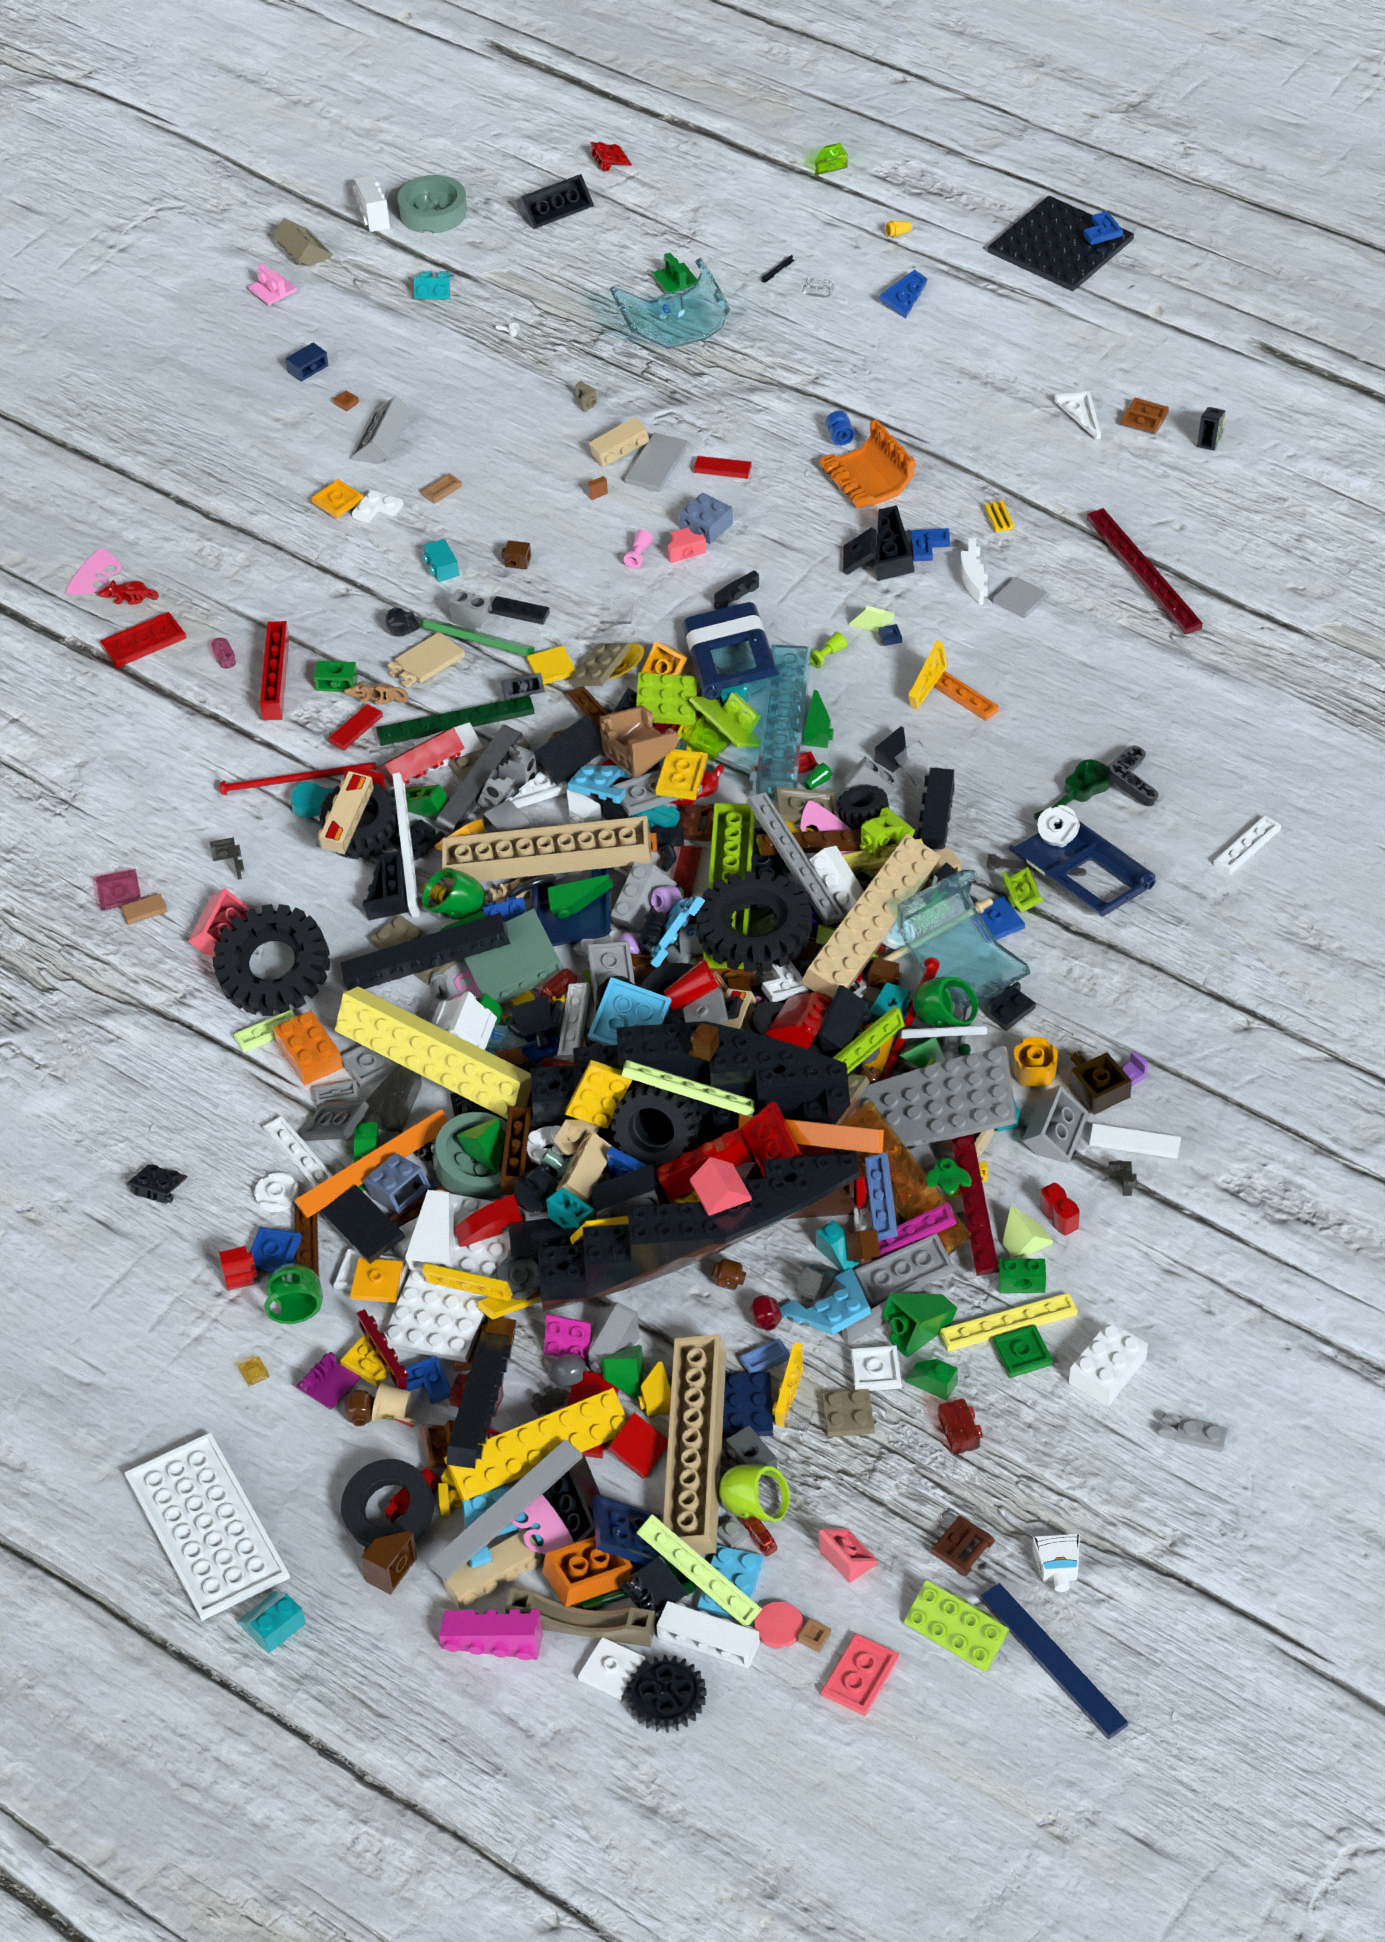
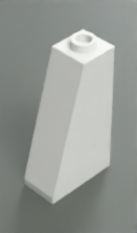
[405,1190,454,1271]

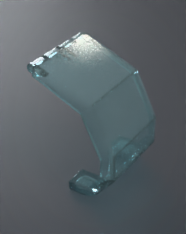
[610,257,731,349]
[897,870,1030,1008]

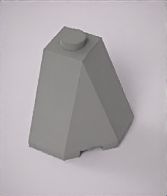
[588,1302,640,1374]

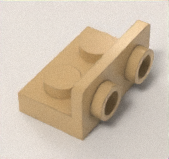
[553,1120,601,1155]

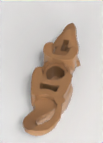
[344,681,409,705]

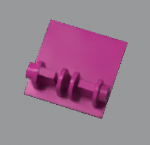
[544,1314,591,1363]

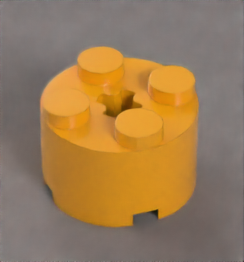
[1013,1037,1058,1087]

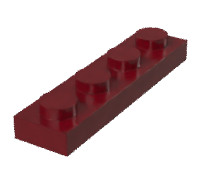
[356,1309,409,1389]

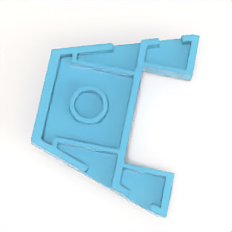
[568,765,642,804]
[650,895,705,968]
[780,1268,871,1335]
[462,1485,544,1569]

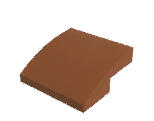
[1121,397,1169,434]
[419,1420,455,1468]

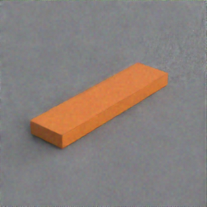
[934,671,999,721]

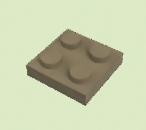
[822,1389,875,1438]

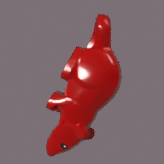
[98,580,159,605]
[672,764,724,805]

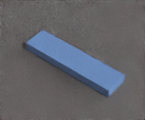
[864,1152,898,1241]

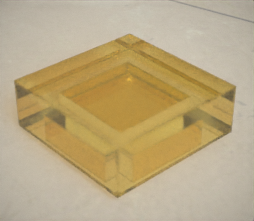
[238,1356,269,1387]

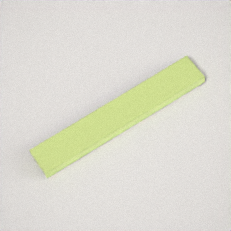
[622,1060,755,1117]
[637,1514,763,1626]

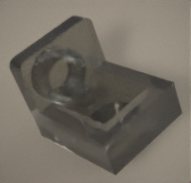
[1108,1160,1137,1196]

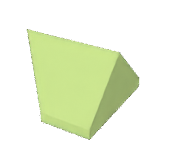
[848,606,895,633]
[1002,1205,1053,1259]

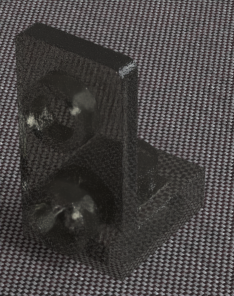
[210,837,245,880]

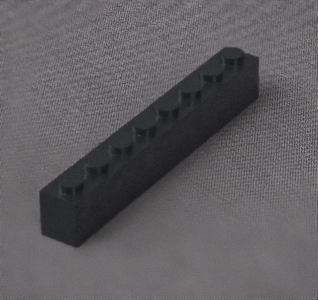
[340,912,510,991]
[447,1332,512,1469]

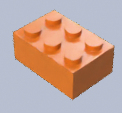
[273,1010,343,1086]
[542,1536,633,1607]

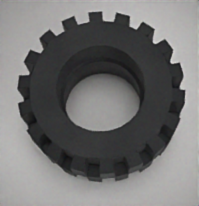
[837,785,890,830]

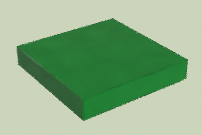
[992,1325,1053,1378]

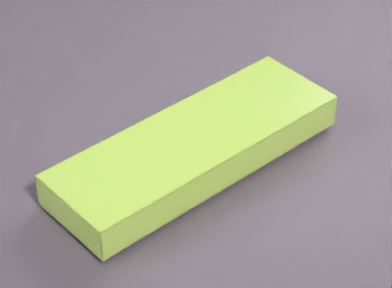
[234,1009,297,1053]

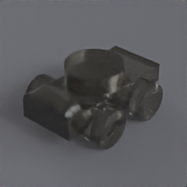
[531,1385,566,1415]

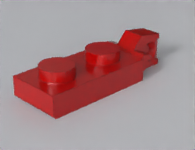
[384,1467,443,1523]

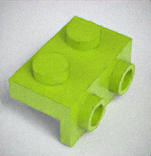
[1002,867,1044,912]

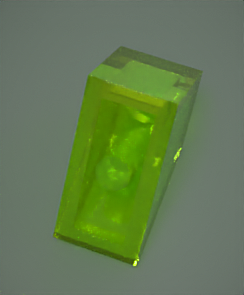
[815,142,848,175]

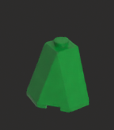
[883,1293,958,1357]

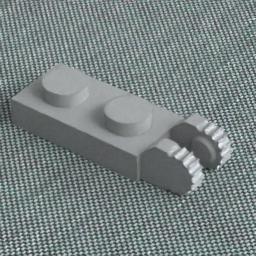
[1158,1413,1227,1452]

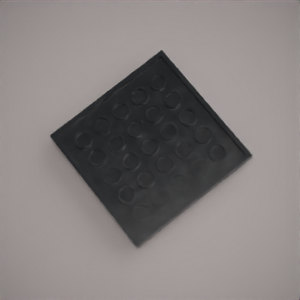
[988,196,1134,292]

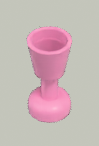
[624,529,654,569]

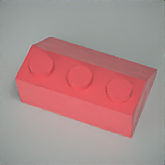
[188,888,251,956]

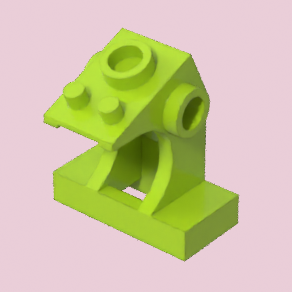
[860,807,915,858]

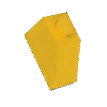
[638,1361,671,1418]

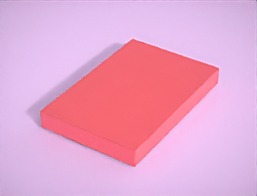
[821,1633,899,1716]

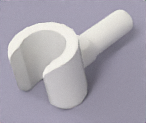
[496,323,520,337]

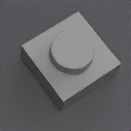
[717,1516,750,1549]

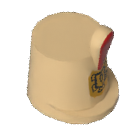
[372,1383,416,1427]

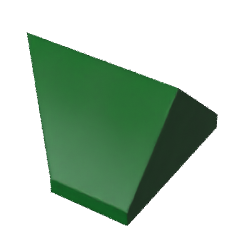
[900,1037,945,1068]
[457,1117,506,1173]
[601,1345,644,1400]

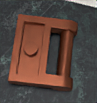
[678,804,715,841]
[931,1515,995,1577]

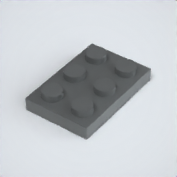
[300,1100,369,1141]

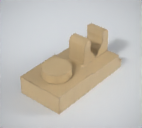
[485,878,530,904]

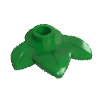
[926,1158,971,1196]

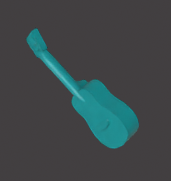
[291,782,333,817]

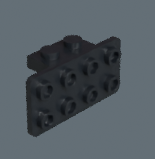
[508,1218,577,1260]

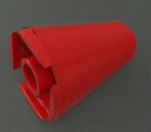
[663,959,719,1010]

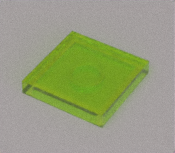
[680,715,731,762]

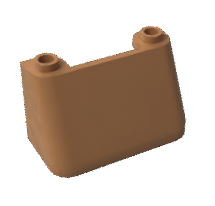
[599,706,679,778]

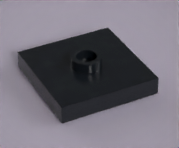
[843,527,876,575]

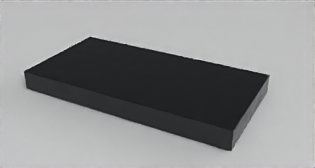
[534,714,604,786]
[320,1184,405,1264]

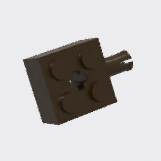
[1070,1051,1132,1115]

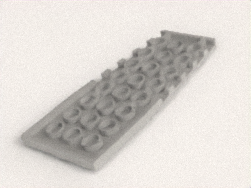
[841,1046,1017,1154]

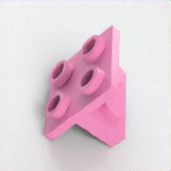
[249,264,297,305]

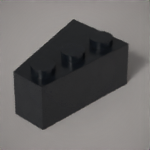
[362,851,409,920]

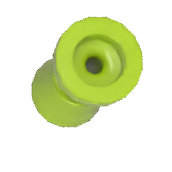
[807,632,848,668]

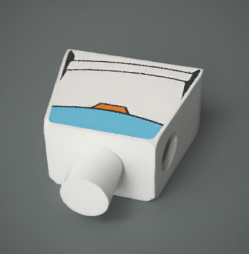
[1032,1534,1080,1592]

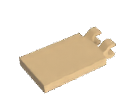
[388,632,465,688]

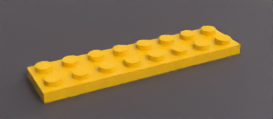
[444,1388,627,1502]

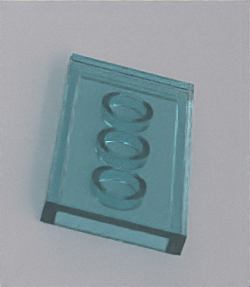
[711,643,780,700]

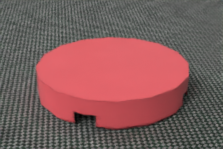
[755,1602,803,1649]

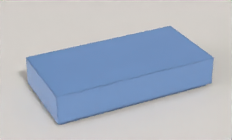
[739,1338,790,1373]

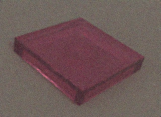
[95,869,141,911]

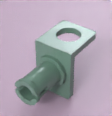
[541,1148,575,1180]

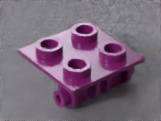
[295,1352,361,1410]

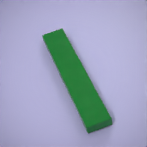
[422,618,535,656]

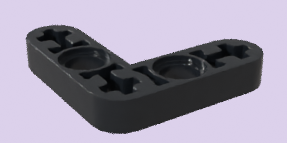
[1106,745,1159,806]

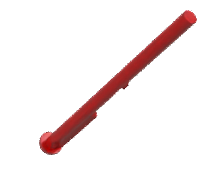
[218,762,377,796]
[880,957,940,1080]

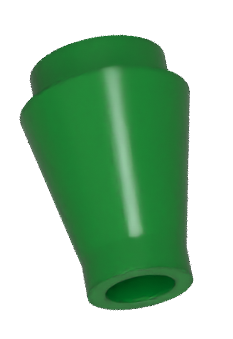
[803,763,833,790]

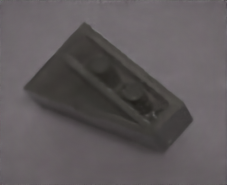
[360,1064,422,1134]

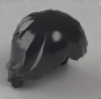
[385,608,420,637]

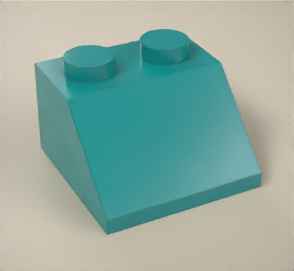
[237,1591,306,1654]

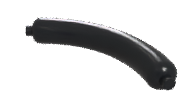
[508,874,556,898]

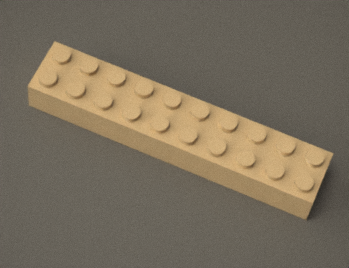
[442,816,651,885]
[801,834,942,1000]
[663,1334,727,1554]

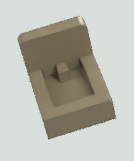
[575,381,597,412]

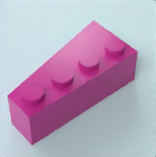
[439,1609,543,1660]

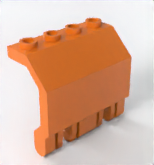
[819,419,916,508]

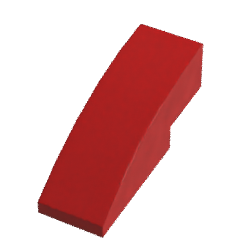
[454,1194,523,1247]

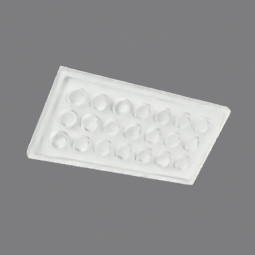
[384,1193,525,1363]
[124,1432,290,1621]

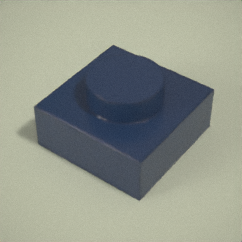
[878,624,902,646]

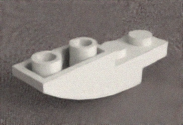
[960,538,988,605]

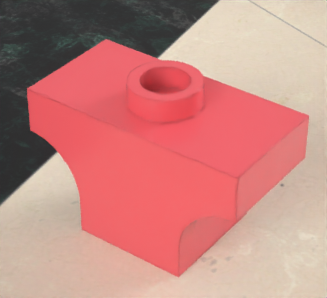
[668,527,706,563]

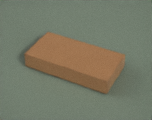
[421,473,462,504]
[121,893,167,925]

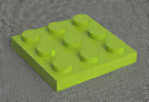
[636,672,697,726]

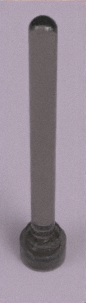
[986,853,1086,876]

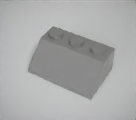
[610,862,677,933]
[1022,1085,1089,1163]

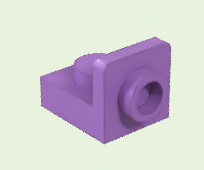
[1120,1051,1148,1087]

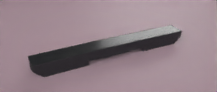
[762,255,795,283]

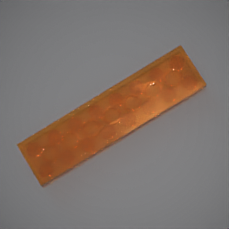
[840,1100,972,1256]

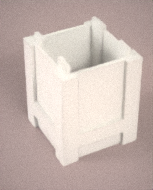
[431,991,497,1050]

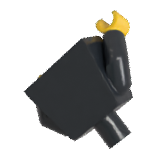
[502,994,566,1050]

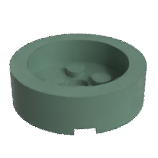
[397,175,467,233]
[432,1112,507,1199]

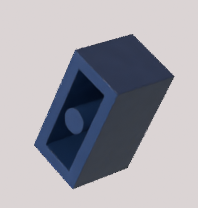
[285,342,329,382]

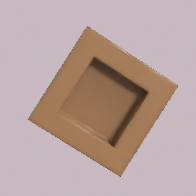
[798,1618,831,1653]

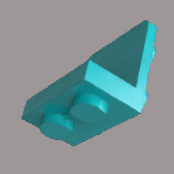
[414,271,454,300]

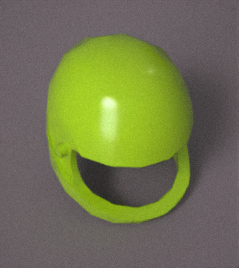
[719,1464,790,1522]

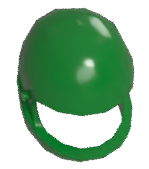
[422,868,485,920]
[913,977,978,1028]
[264,1262,323,1324]

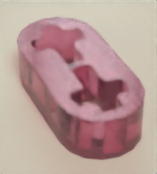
[211,638,236,669]

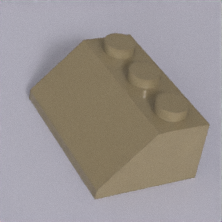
[273,218,333,266]

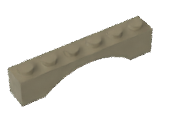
[505,1588,656,1647]

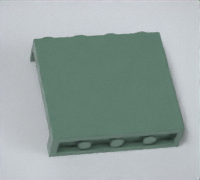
[464,909,565,1005]

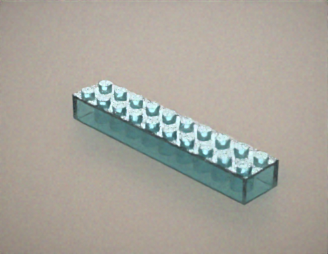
[756,645,811,799]

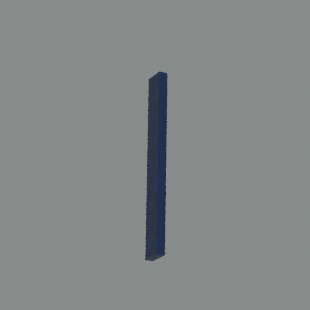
[980,1583,1128,1740]

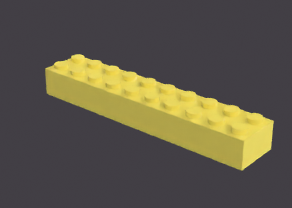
[335,987,531,1119]

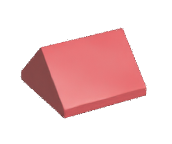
[690,1157,752,1216]
[819,1529,879,1583]

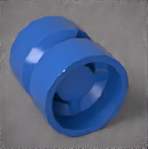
[826,411,855,446]

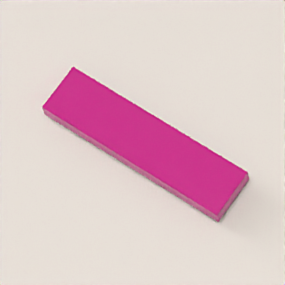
[873,1202,957,1260]

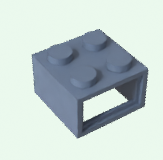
[679,492,733,544]
[363,1153,431,1214]

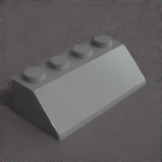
[351,395,412,464]

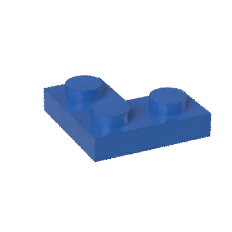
[1083,211,1123,245]
[911,528,950,561]
[404,1356,453,1404]

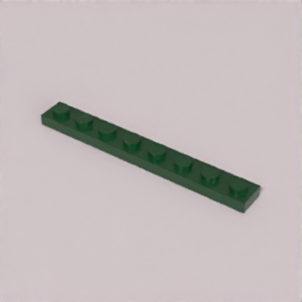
[376,695,535,746]

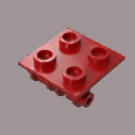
[590,142,632,171]

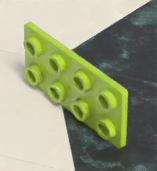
[689,693,764,748]
[904,1580,1010,1672]

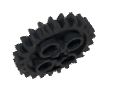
[626,1655,707,1733]

